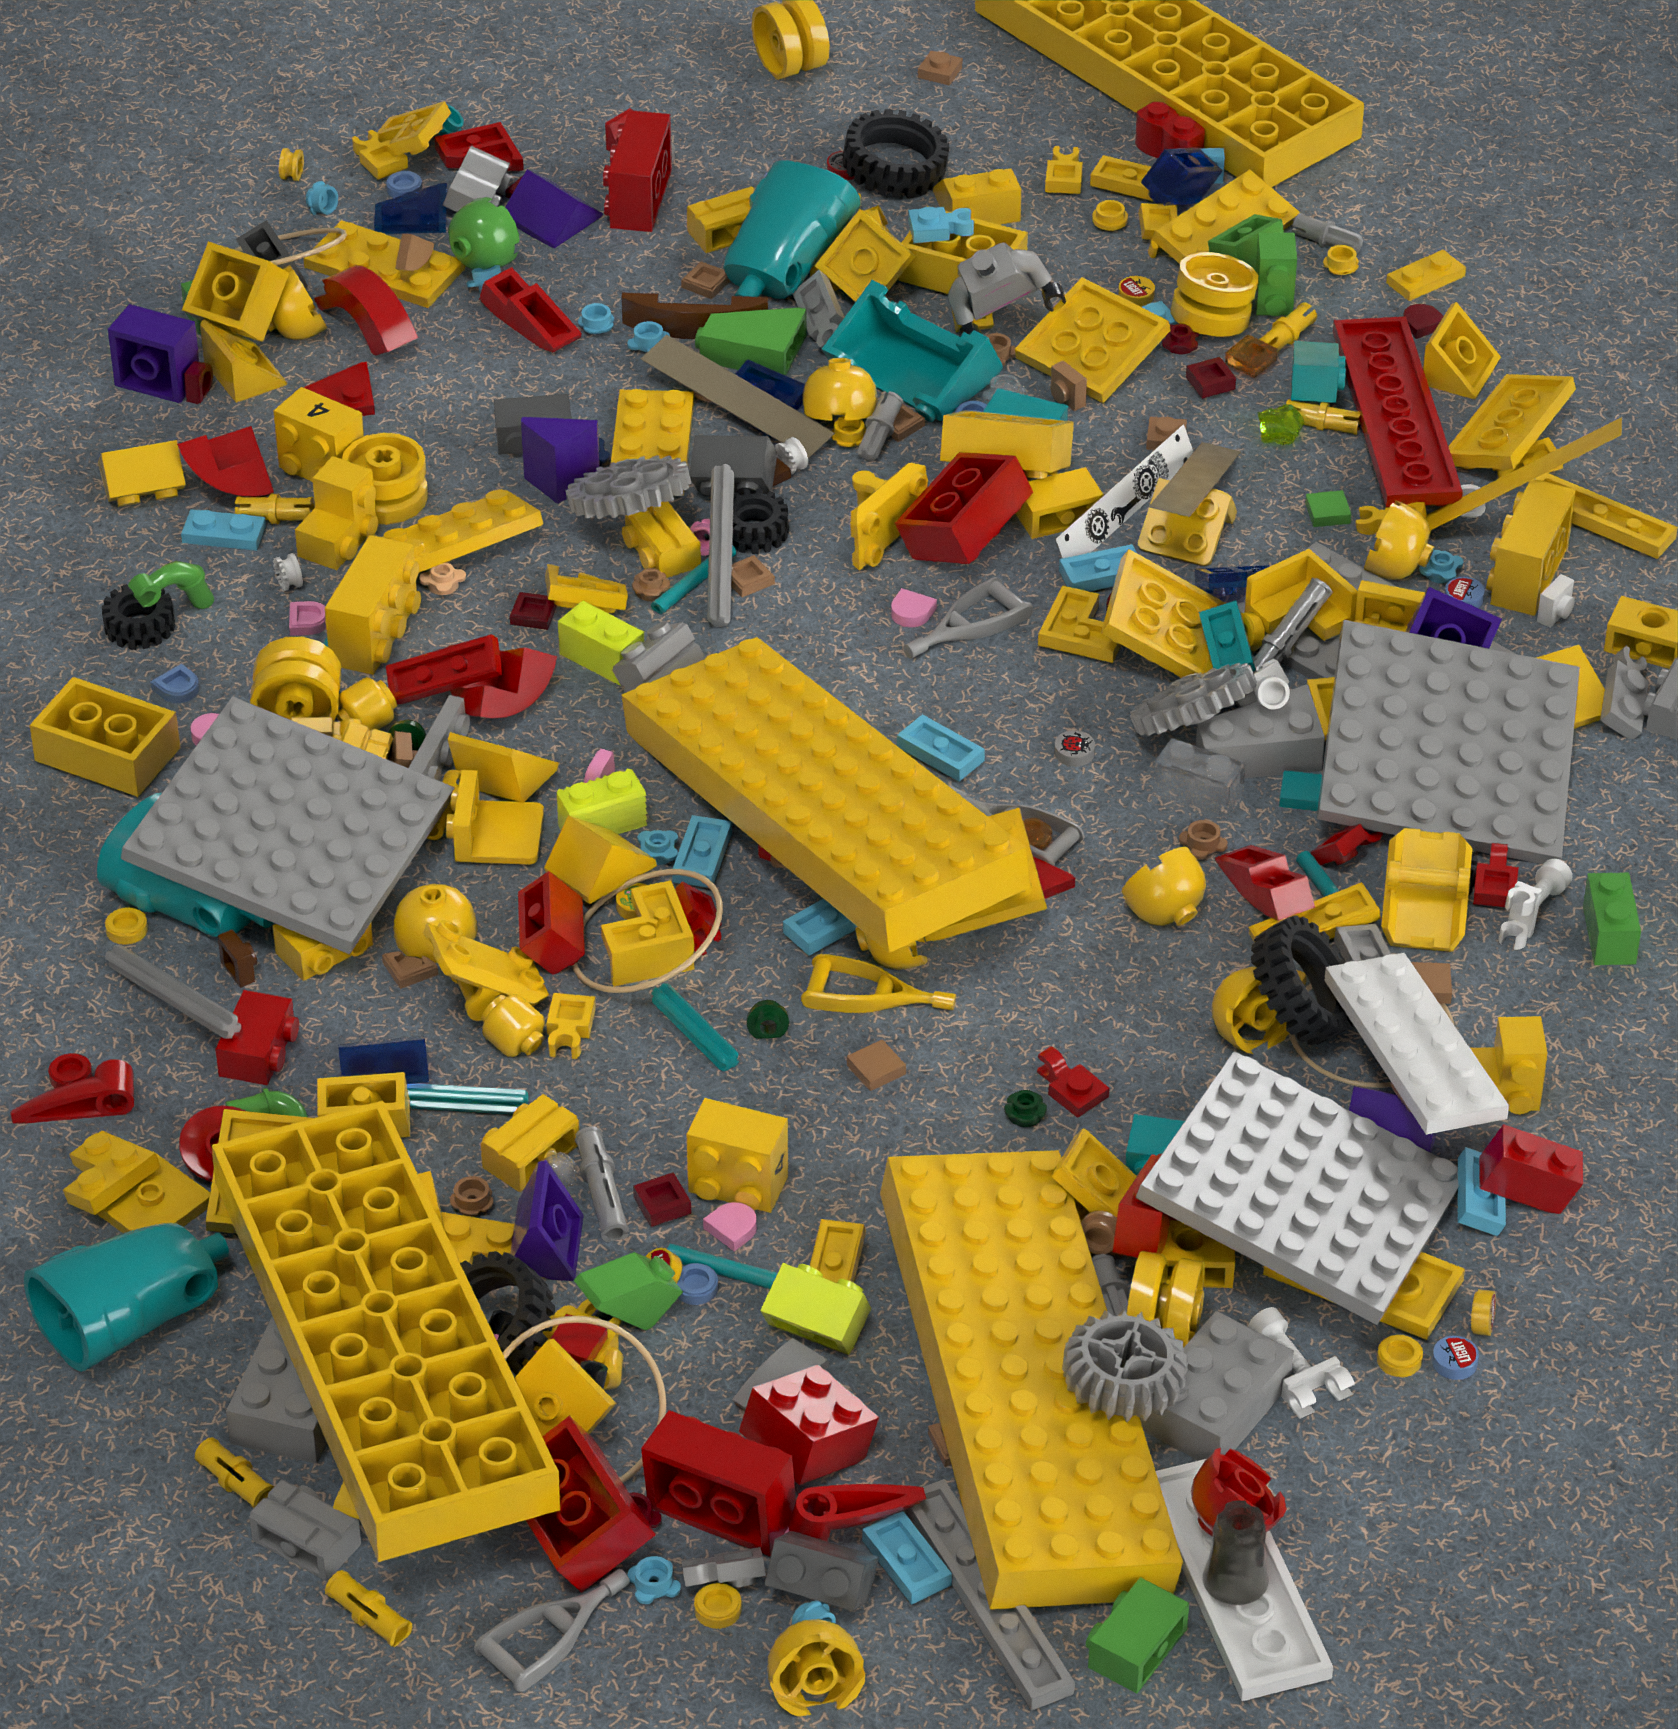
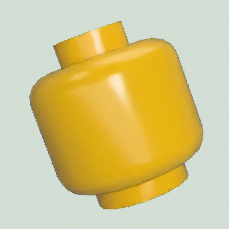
[336,677,397,731]
[481,994,545,1057]

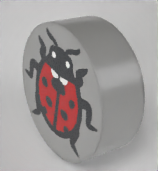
[1054,730,1095,767]

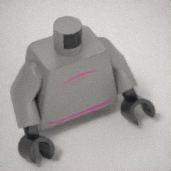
[948,243,1066,337]

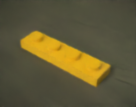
[1524,473,1678,559]

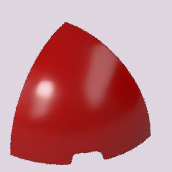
[177,426,274,497]
[448,644,557,718]

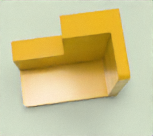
[1244,549,1358,641]
[601,880,694,987]

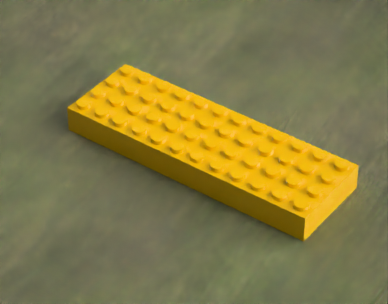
[975,0,1364,188]
[621,637,1030,953]
[212,1100,560,1562]
[880,1150,1183,1610]

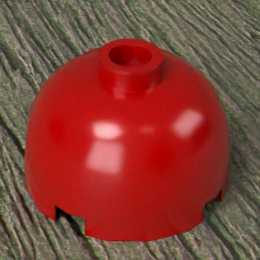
[1191,1448,1287,1542]

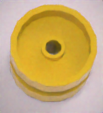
[751,0,830,80]
[1170,252,1259,337]
[342,433,428,525]
[250,637,341,722]
[1126,1251,1205,1348]

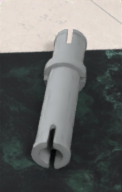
[1253,578,1333,673]
[575,1126,629,1242]

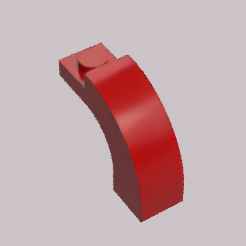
[314,265,418,356]

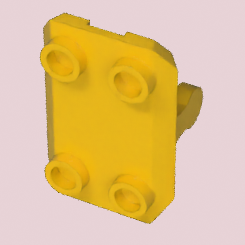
[850,463,928,571]
[1381,828,1472,952]
[423,920,549,1021]

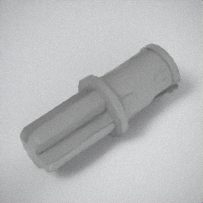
[1292,213,1363,254]
[857,391,903,461]
[1092,1254,1129,1316]

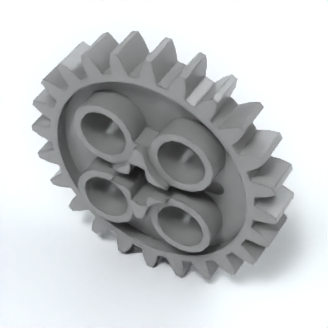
[566,455,691,519]
[1130,663,1257,736]

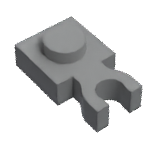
[681,1547,766,1587]

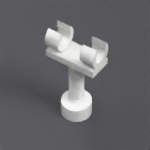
[1235,658,1290,709]
[1499,859,1572,950]
[1248,1307,1355,1419]

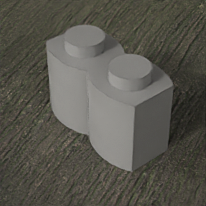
[443,146,512,212]

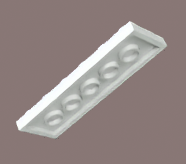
[1325,953,1509,1135]
[1156,1454,1333,1701]

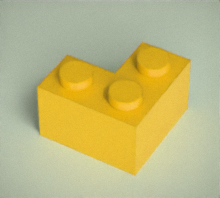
[295,456,378,570]
[1470,1016,1548,1115]

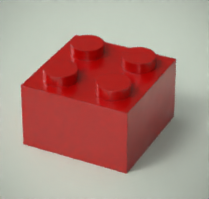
[739,1365,879,1485]

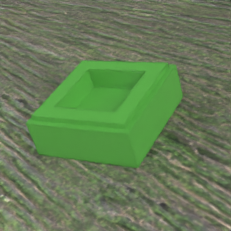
[1305,490,1352,527]

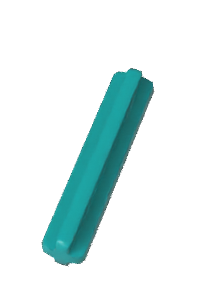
[651,983,739,1072]
[407,1083,529,1115]

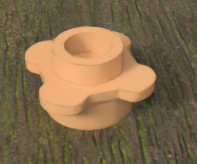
[419,562,466,595]

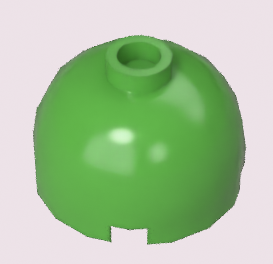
[448,197,519,270]

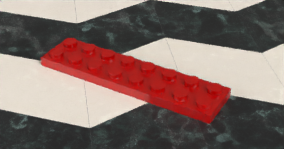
[1333,316,1463,508]

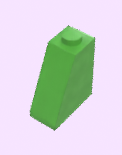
[695,307,807,379]

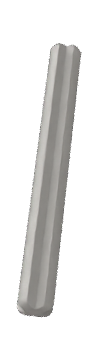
[707,464,734,627]
[105,944,241,1039]

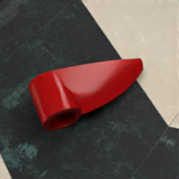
[10,1059,134,1124]
[789,1484,927,1541]

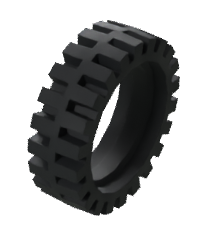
[842,109,950,198]
[1251,916,1353,1045]
[460,1251,555,1375]

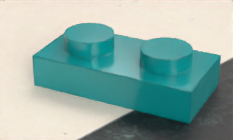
[1199,600,1257,672]

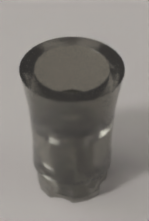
[1202,1501,1269,1605]

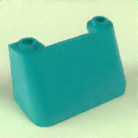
[822,280,1003,422]

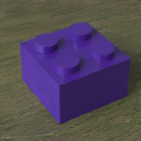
[108,304,199,404]

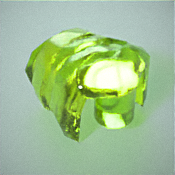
[1257,404,1304,445]

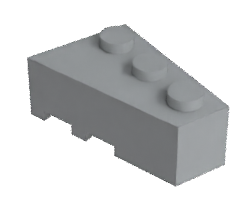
[1195,684,1325,782]

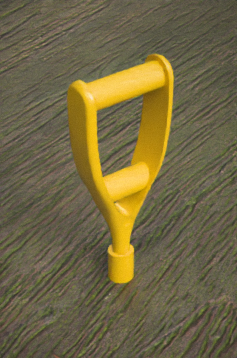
[801,954,956,1013]

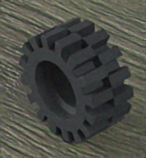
[732,489,789,554]
[102,584,175,650]

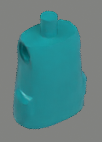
[723,160,861,299]
[97,792,274,937]
[24,1223,229,1372]

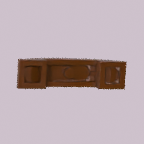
[621,292,768,340]

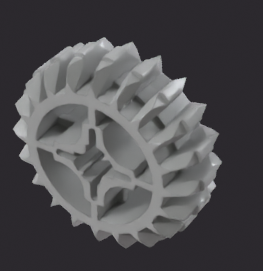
[1062,1309,1188,1423]

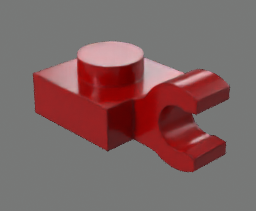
[1310,824,1383,866]
[1473,843,1519,907]
[675,881,722,956]
[1037,1046,1110,1118]

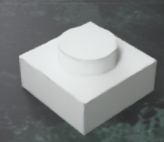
[1537,574,1575,628]

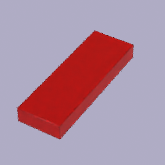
[386,634,502,705]

